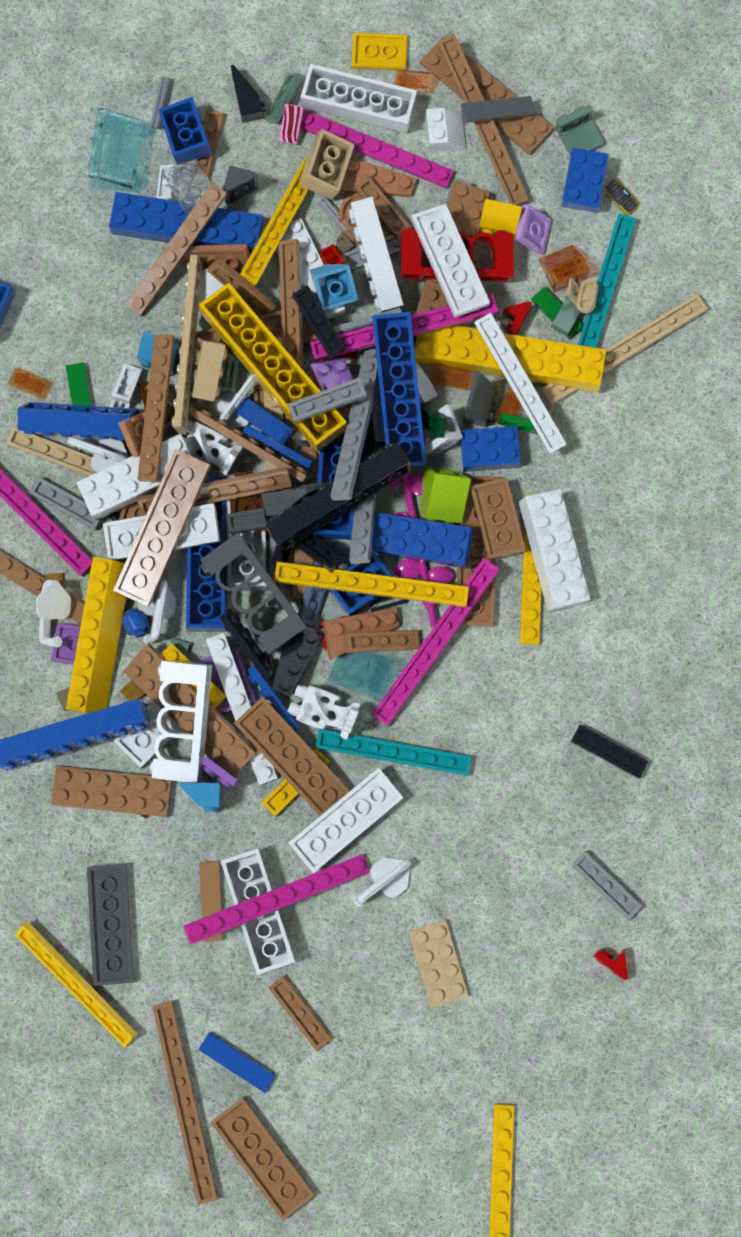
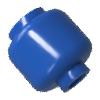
[122,608,150,638]

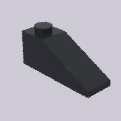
[230,65,266,123]

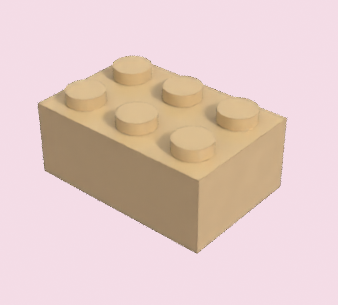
[298,129,355,200]
[190,337,227,401]

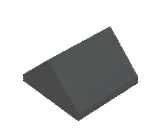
[223,165,259,206]

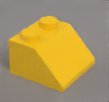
[479,199,522,240]

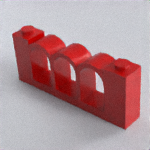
[399,227,514,282]

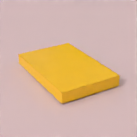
[351,32,408,71]

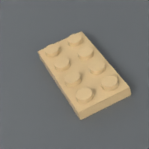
[408,920,469,1008]

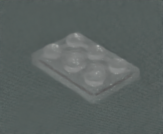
[162,159,211,214]

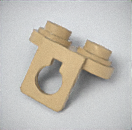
[567,278,599,313]

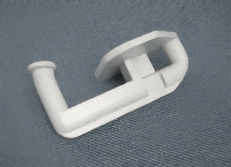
[217,374,260,429]
[68,436,129,472]
[138,578,176,644]
[36,579,71,647]
[354,857,411,907]

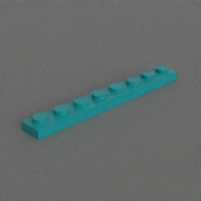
[578,213,636,348]
[315,729,471,777]

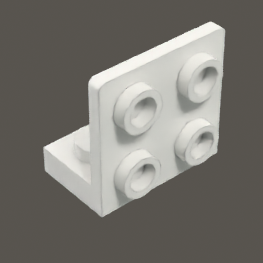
[425,404,463,456]

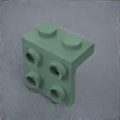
[555,104,604,155]

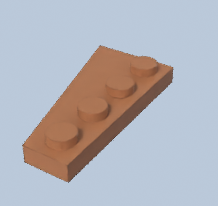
[339,157,417,197]
[178,244,250,273]
[118,402,175,457]
[322,607,399,659]

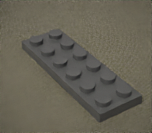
[87,864,134,986]

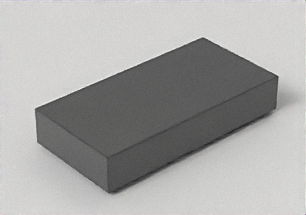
[226,508,267,534]

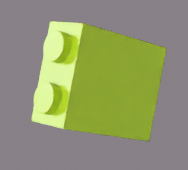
[420,466,471,525]

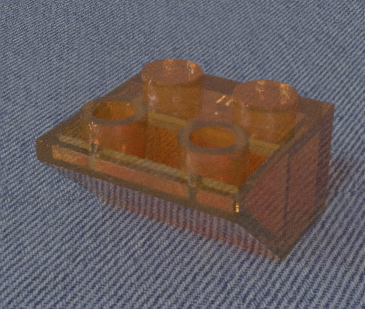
[538,245,590,292]

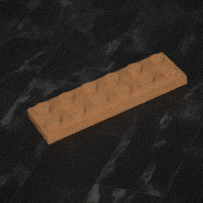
[51,766,172,817]
[210,1097,315,1221]

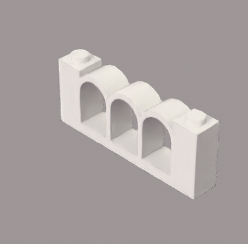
[150,660,212,783]

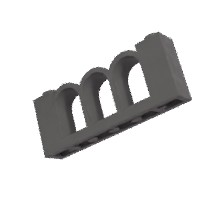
[200,533,307,654]

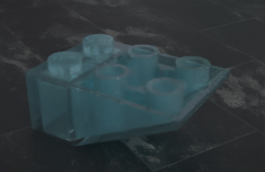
[327,652,395,702]

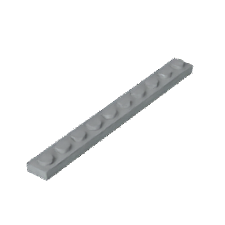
[330,349,379,501]

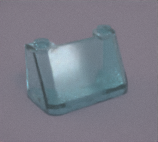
[89,108,149,193]

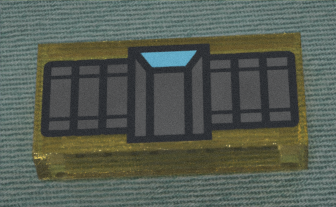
[602,178,641,216]

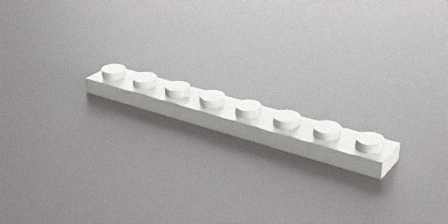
[474,313,567,454]
[206,633,277,785]

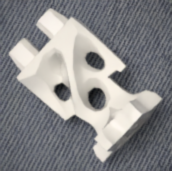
[177,419,243,477]
[287,685,360,740]

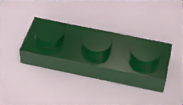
[420,404,447,438]

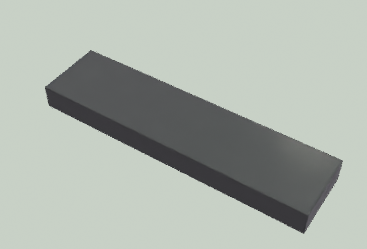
[461,96,535,123]

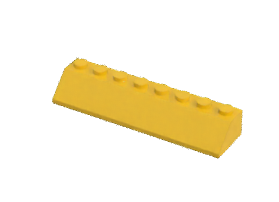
[66,557,126,714]

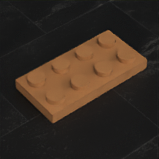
[470,478,526,560]

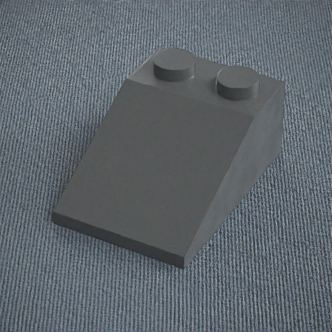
[464,371,498,427]
[262,482,330,517]

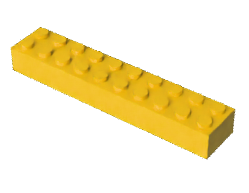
[199,282,347,453]
[414,325,606,393]

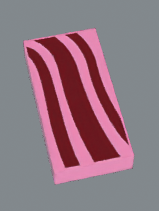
[279,104,304,144]

